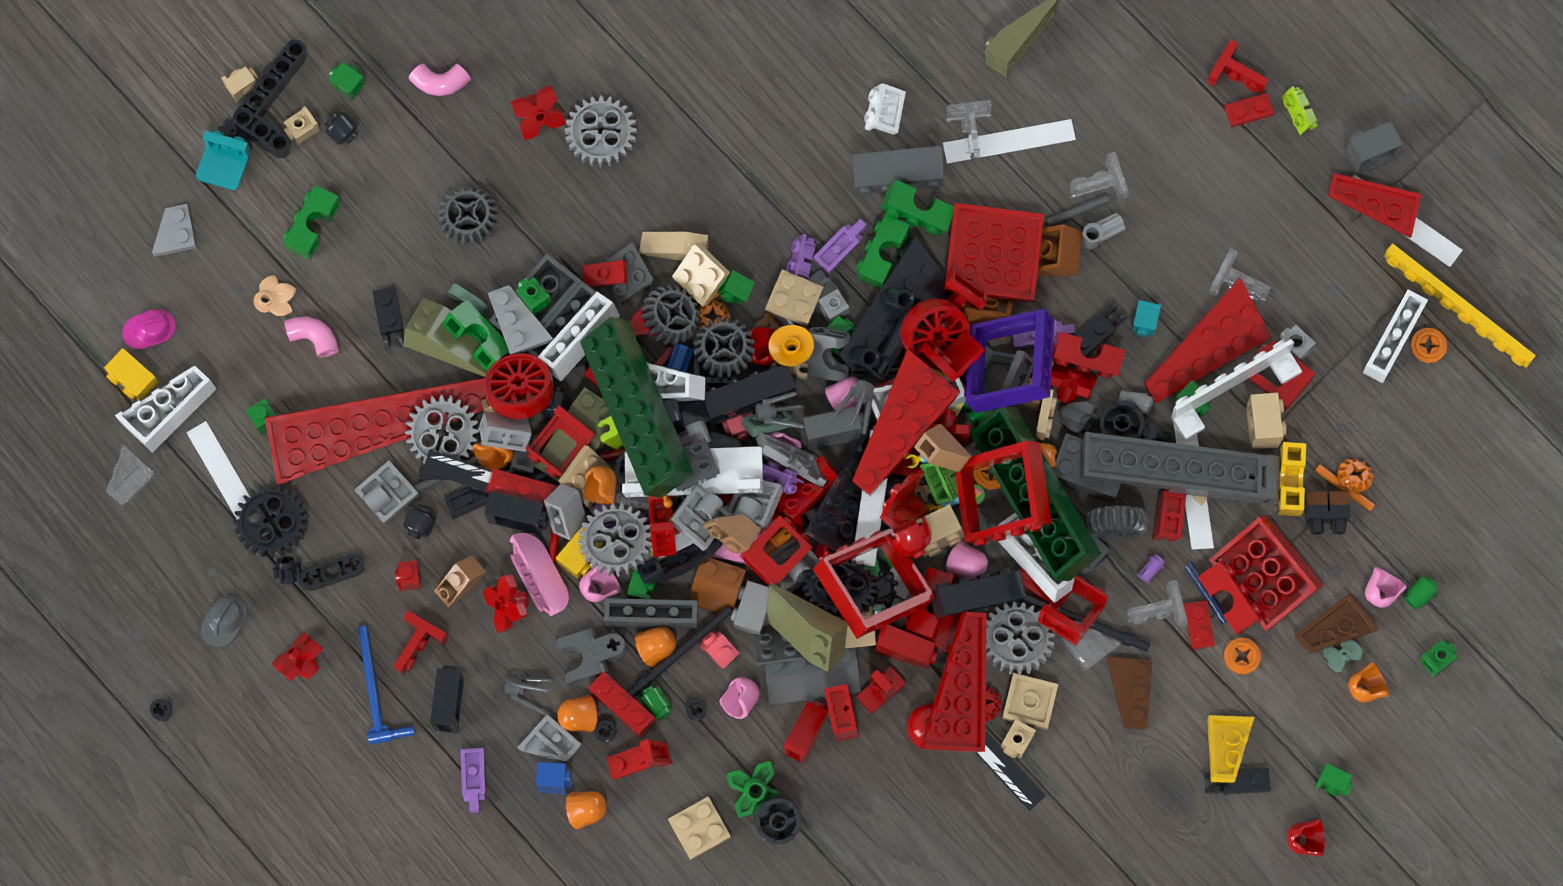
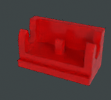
[1152,491,1186,542]

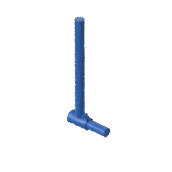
[358,626,415,745]

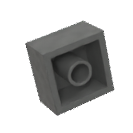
[1345,121,1403,176]

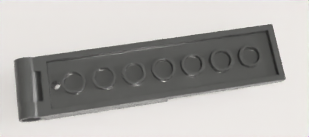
[1082,432,1281,504]

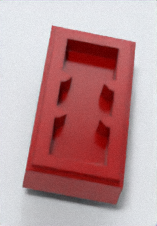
[583,260,628,288]

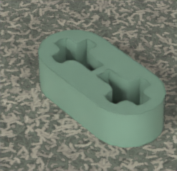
[447,283,488,315]

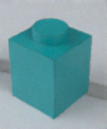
[1132,300,1161,338]

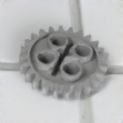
[565,95,637,167]
[405,394,479,464]
[578,503,652,577]
[986,602,1055,675]

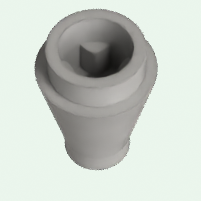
[1118,390,1154,415]

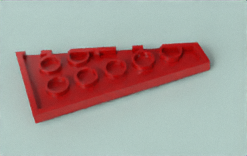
[1144,278,1272,403]
[852,349,960,497]
[920,612,987,752]

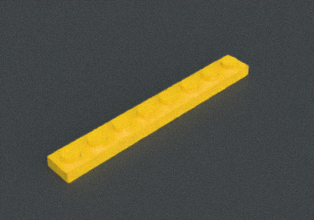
[1384,243,1536,368]

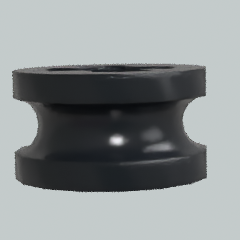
[686,698,707,721]
[150,699,172,722]
[595,720,617,742]

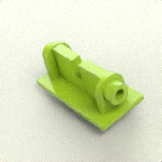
[1282,86,1318,135]

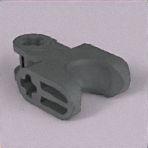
[788,327,850,381]
[554,629,626,686]

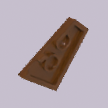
[1295,594,1378,655]
[1106,656,1152,730]

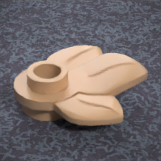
[253,275,296,316]

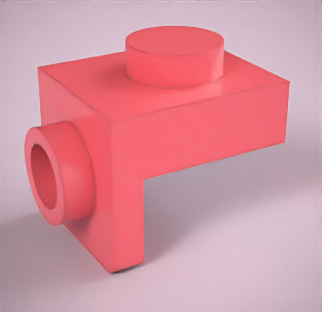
[699,630,739,669]

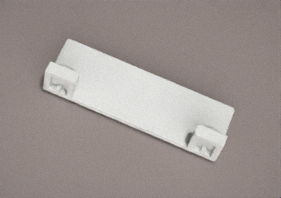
[1171,339,1302,440]
[622,447,763,497]

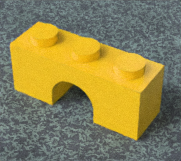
[1278,442,1306,517]

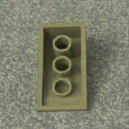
[984,0,1060,78]
[403,298,487,377]
[534,387,611,484]
[766,583,848,672]

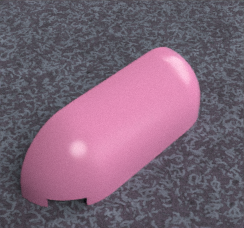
[510,533,569,616]

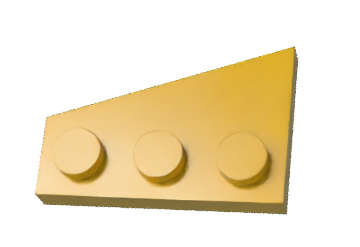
[1207,715,1255,783]

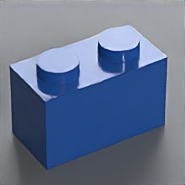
[536,762,572,794]

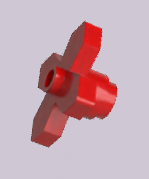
[510,85,565,140]
[1051,363,1098,404]
[929,410,970,445]
[483,574,529,633]
[271,632,323,681]

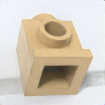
[221,66,258,102]
[283,106,320,145]
[1001,719,1036,758]

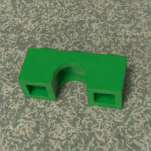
[880,180,954,236]
[283,185,341,260]
[856,214,910,289]
[441,300,510,372]

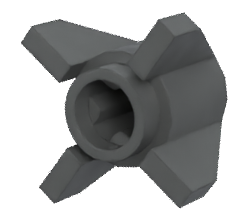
[1059,400,1100,439]

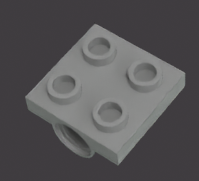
[354,460,419,524]
[727,480,784,529]
[668,486,731,551]
[769,538,819,593]

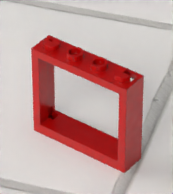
[955,441,1052,546]
[813,528,935,639]

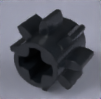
[273,556,301,584]

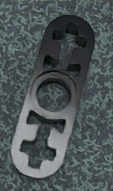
[299,554,364,591]

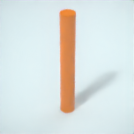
[1315,464,1375,512]

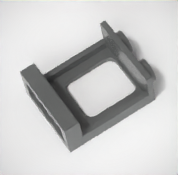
[965,346,1034,393]

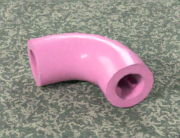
[409,64,471,96]
[284,316,339,358]

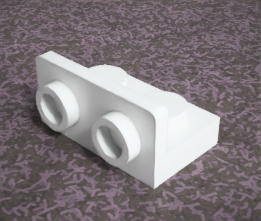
[864,83,906,135]

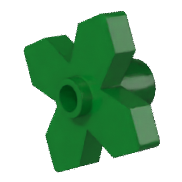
[726,760,780,818]

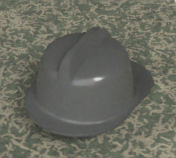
[201,595,247,647]

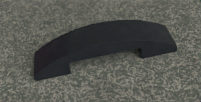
[637,538,724,584]

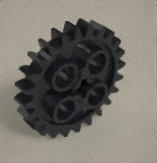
[233,484,309,558]
[802,560,877,621]

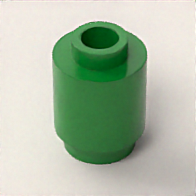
[1404,576,1438,610]
[640,685,672,721]

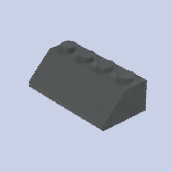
[852,146,944,196]
[764,647,861,706]

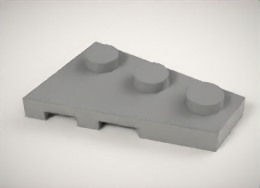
[488,285,553,355]
[756,432,827,488]

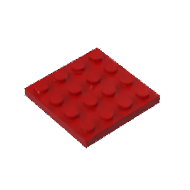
[944,203,1044,303]

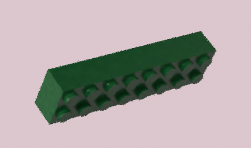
[580,317,694,498]
[970,406,1101,581]

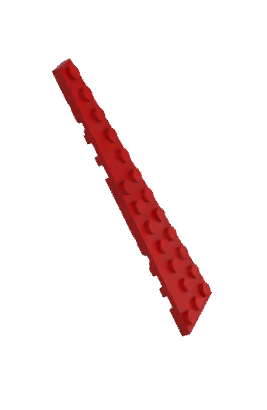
[265,372,517,485]

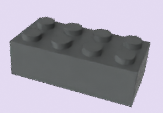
[489,254,581,354]

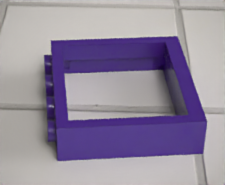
[964,309,1055,413]

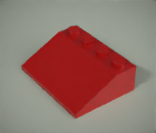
[1209,515,1324,631]

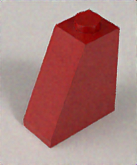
[876,625,939,670]
[783,701,829,765]

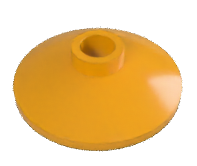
[769,325,814,366]

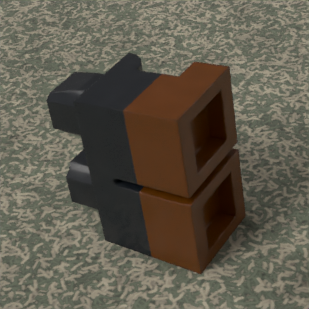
[1304,491,1350,535]

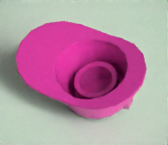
[122,309,176,349]

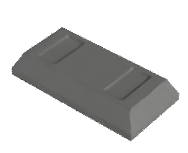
[510,435,537,474]

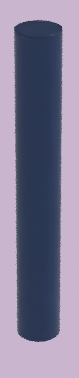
[1184,563,1227,624]

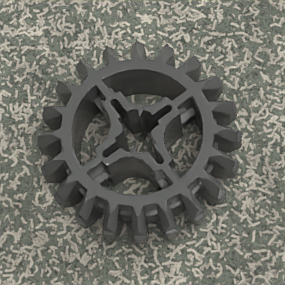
[438,186,498,245]
[640,284,701,345]
[694,317,755,378]
[1086,505,1148,539]

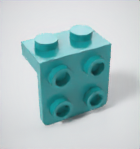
[196,130,252,191]

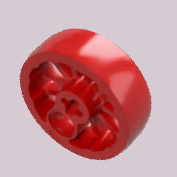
[900,298,970,368]
[484,353,554,420]

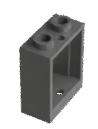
[803,407,864,451]

